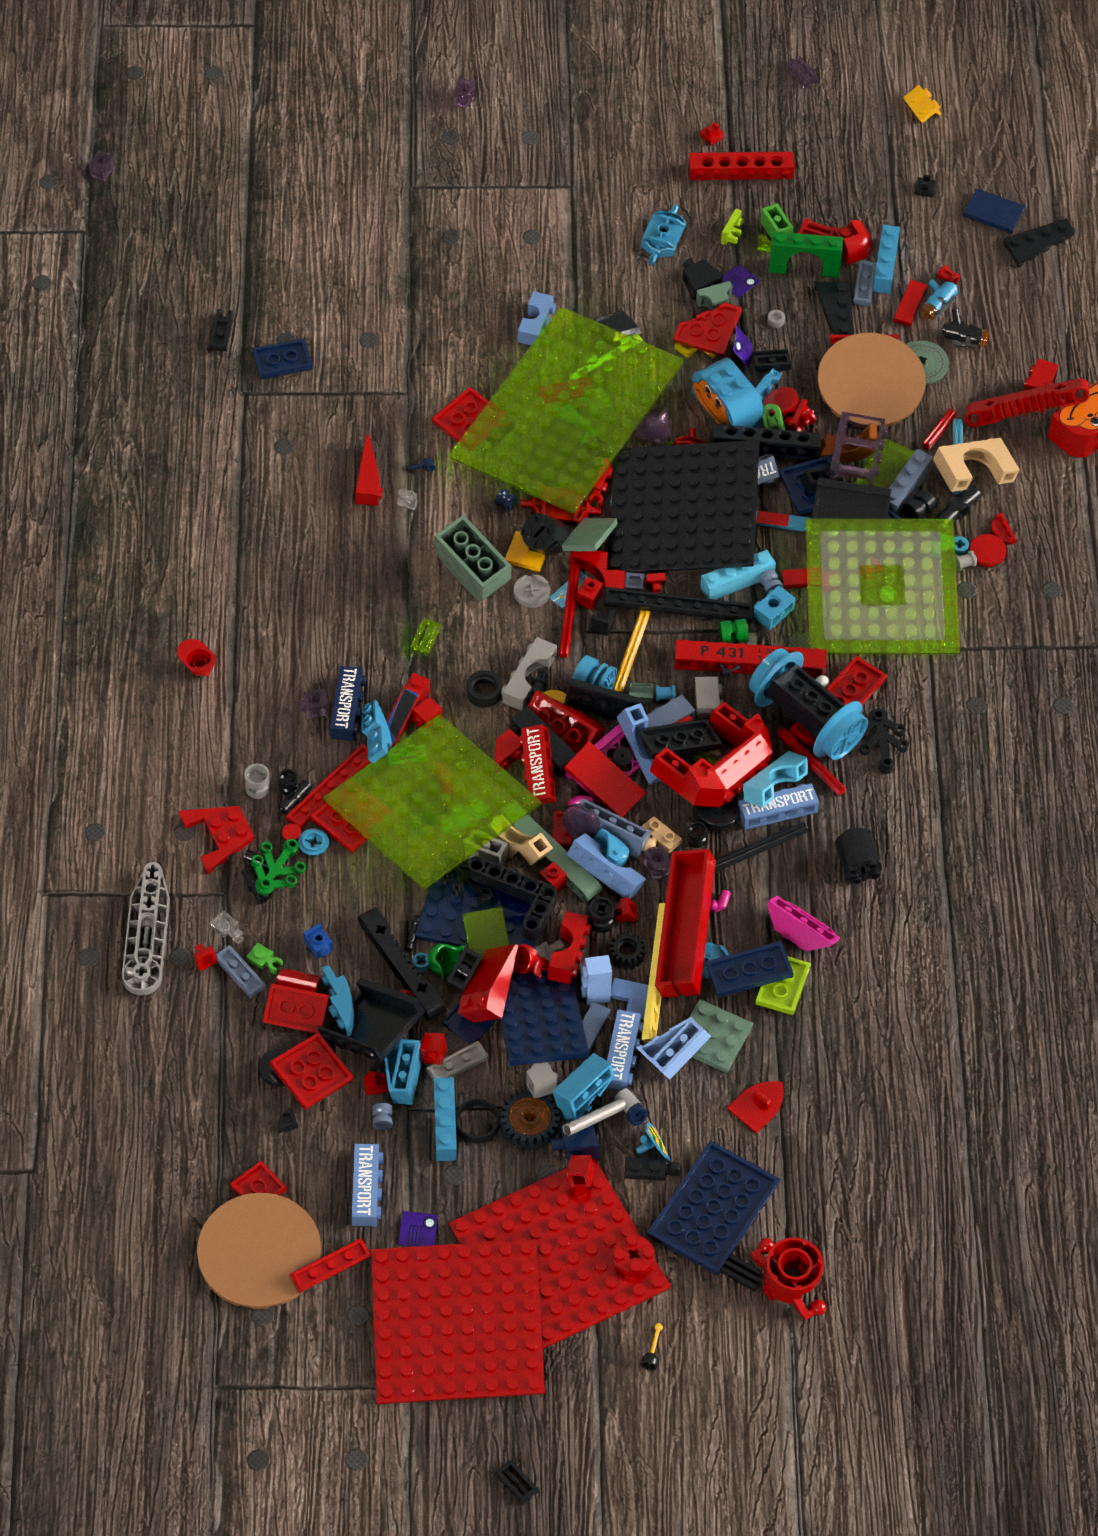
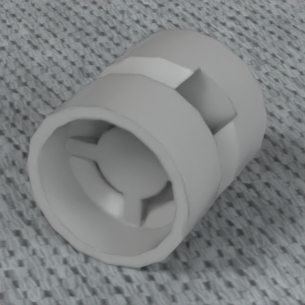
[244,763,270,799]

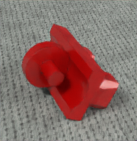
[784,399,817,432]

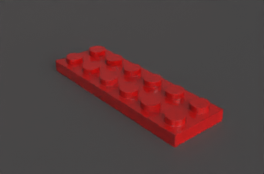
[790,655,887,748]

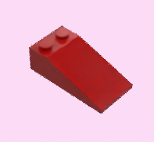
[458,944,518,1023]

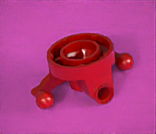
[750,1237,827,1321]

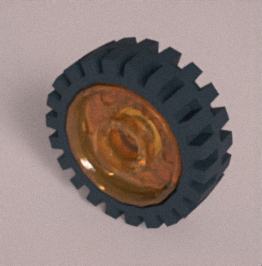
[500,1090,560,1151]

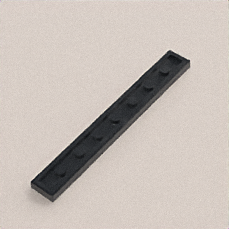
[604,587,753,623]

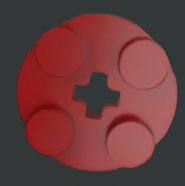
[613,1234,655,1276]

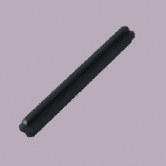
[715,822,808,872]

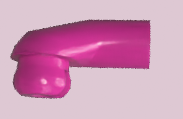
[567,795,593,812]
[710,890,731,913]

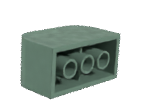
[435,514,512,601]

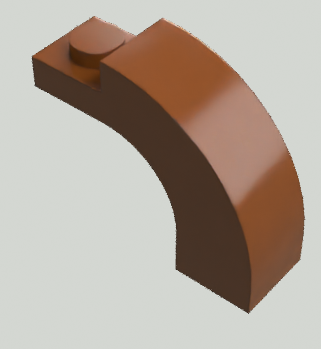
[819,423,878,463]

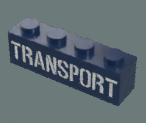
[330,666,366,741]

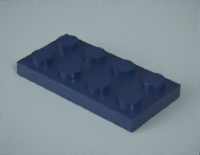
[706,941,794,998]

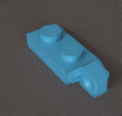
[755,368,782,401]

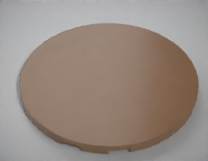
[817,333,926,428]
[197,1193,321,1309]

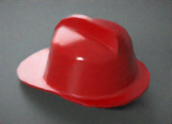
[177,639,216,677]

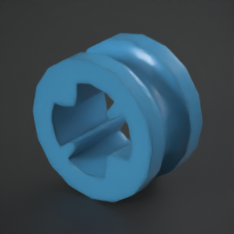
[412,952,430,973]

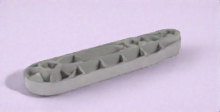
[122,862,170,996]

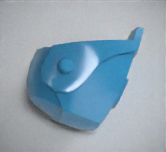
[593,828,630,867]

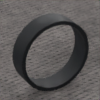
[455,1098,500,1144]

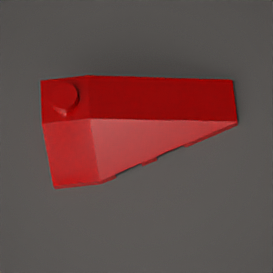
[528,690,606,754]

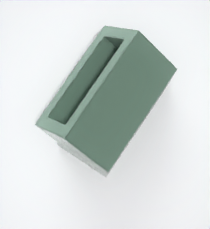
[629,683,653,704]

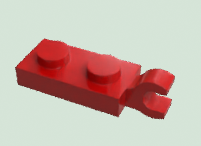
[589,459,614,507]

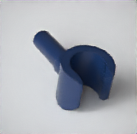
[409,458,435,472]

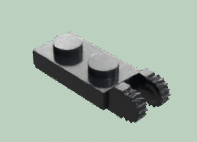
[209,309,233,352]

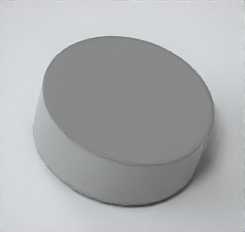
[767,310,785,328]

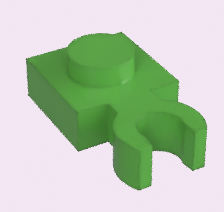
[246,943,283,974]

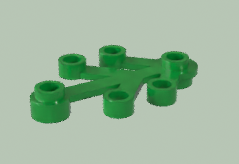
[251,839,306,896]

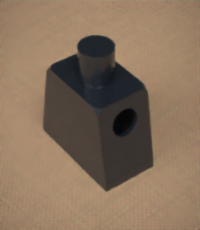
[683,259,723,301]

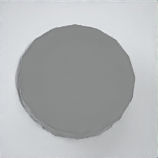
[514,574,551,608]

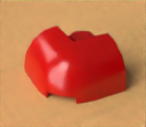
[833,220,873,265]

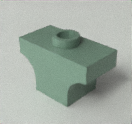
[696,281,732,310]

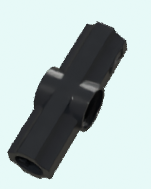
[934,485,981,529]

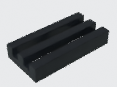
[720,1254,763,1292]
[495,1459,539,1505]

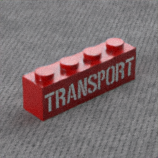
[519,724,557,806]

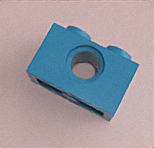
[753,586,796,631]

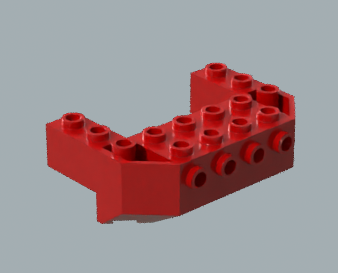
[650,702,772,807]

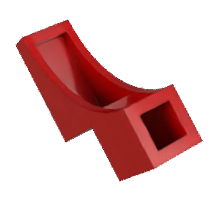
[570,550,625,593]

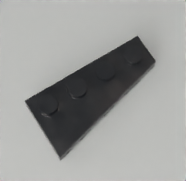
[1003,218,1074,268]
[814,281,854,335]

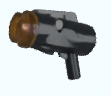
[942,309,990,347]

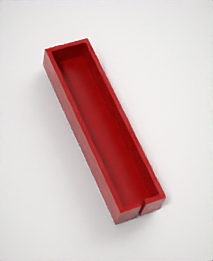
[655,849,716,998]

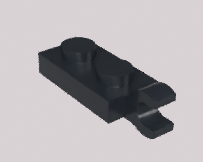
[624,1157,680,1181]

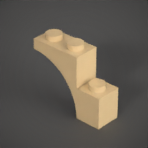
[487,816,553,866]

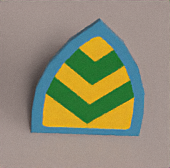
[636,1122,671,1162]

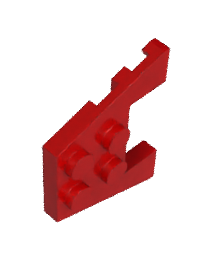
[179,806,254,874]

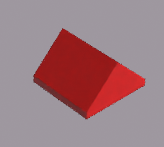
[276,968,322,993]

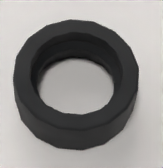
[466,670,502,708]

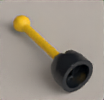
[640,1323,663,1371]

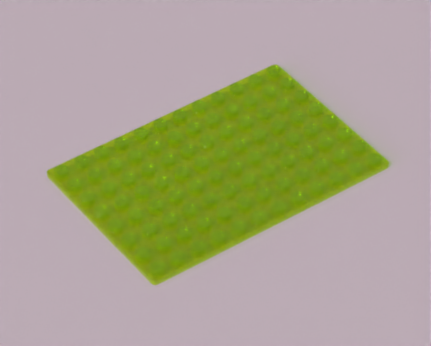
[450,307,683,513]

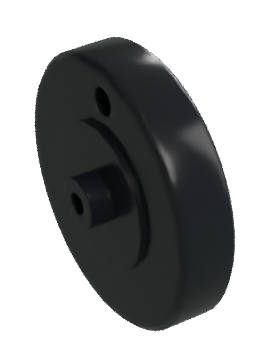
[693,798,740,831]

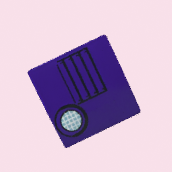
[723,264,761,299]
[733,325,752,368]
[398,1211,438,1246]

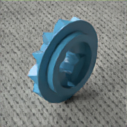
[298,829,329,857]

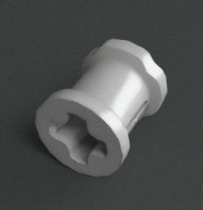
[953,550,977,571]

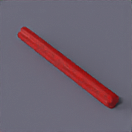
[559,563,580,658]

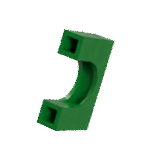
[769,231,843,278]

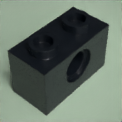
[445,946,483,994]

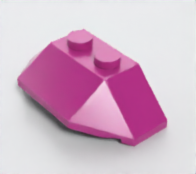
[767,896,840,951]

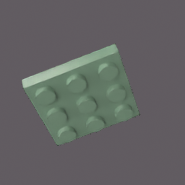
[689,999,753,1073]

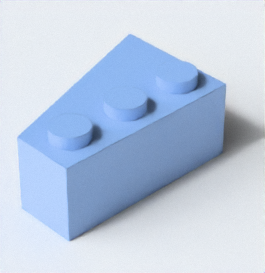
[636,1017,711,1080]

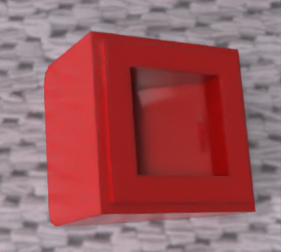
[363,1071,389,1095]

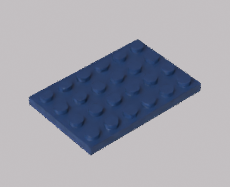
[415,870,548,953]
[499,971,589,1066]
[647,1140,780,1276]

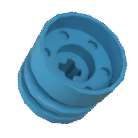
[572,655,617,690]

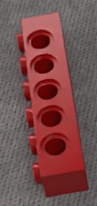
[689,152,795,180]

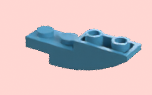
[361,699,392,764]
[321,965,354,1036]

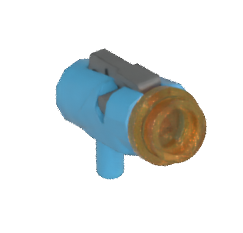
[921,280,958,320]

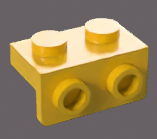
[903,85,942,123]

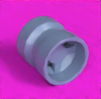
[759,570,783,594]
[372,1103,393,1130]

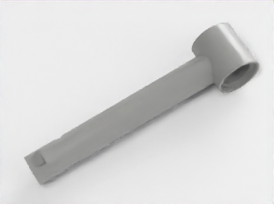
[563,1088,641,1136]

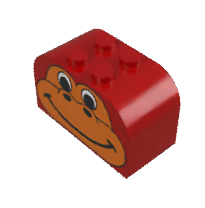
[1048,381,1098,458]

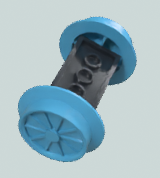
[749,648,868,760]

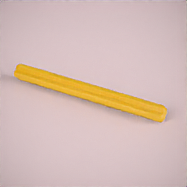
[612,610,651,693]

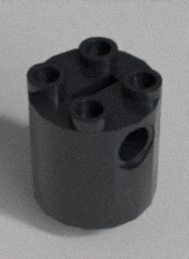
[520,513,569,556]
[835,828,882,885]

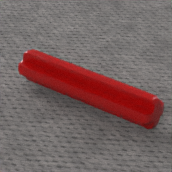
[922,409,957,450]

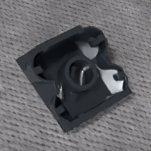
[592,311,642,348]

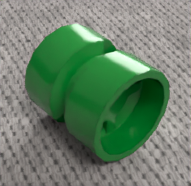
[718,618,749,644]

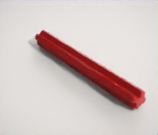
[777,727,846,796]

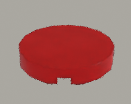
[763,387,800,417]
[970,534,1006,567]

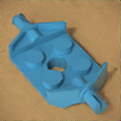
[641,204,686,265]

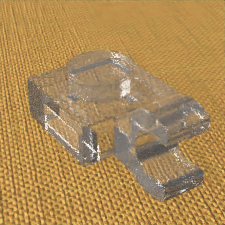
[210,911,244,944]
[534,939,564,962]

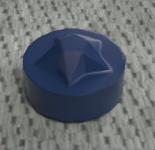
[626,1104,648,1125]

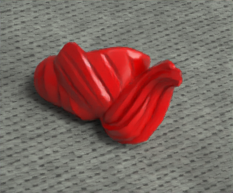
[513,944,550,979]

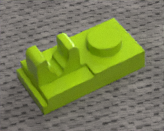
[721,208,743,245]

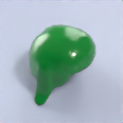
[428,943,465,980]

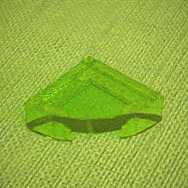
[757,234,771,252]

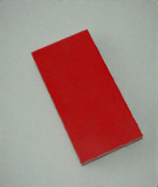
[563,741,646,817]

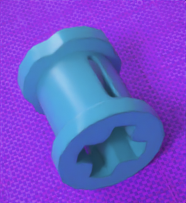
[655,685,675,702]

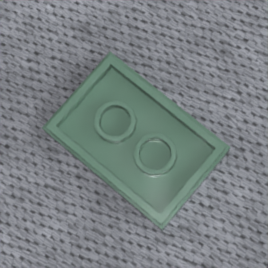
[562,518,618,551]

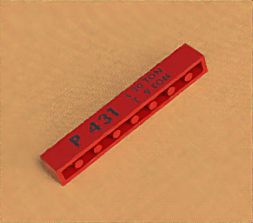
[674,639,827,678]

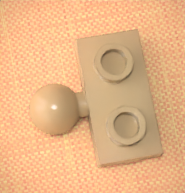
[641,816,682,854]

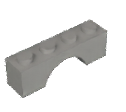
[501,637,557,711]
[504,1044,559,1099]

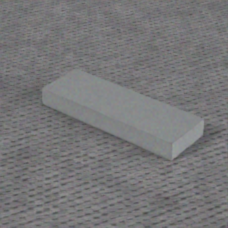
[427,1041,489,1081]

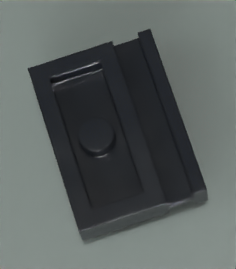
[752,349,791,372]

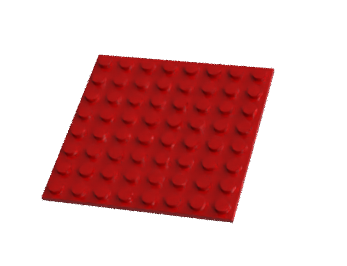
[448,1159,671,1349]
[371,1239,545,1404]

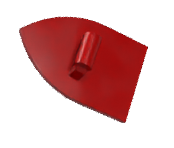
[727,1081,784,1134]

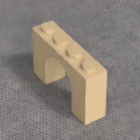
[933,438,1019,492]

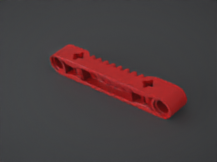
[965,378,1090,427]

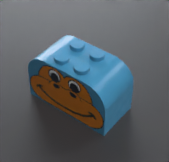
[691,357,763,428]

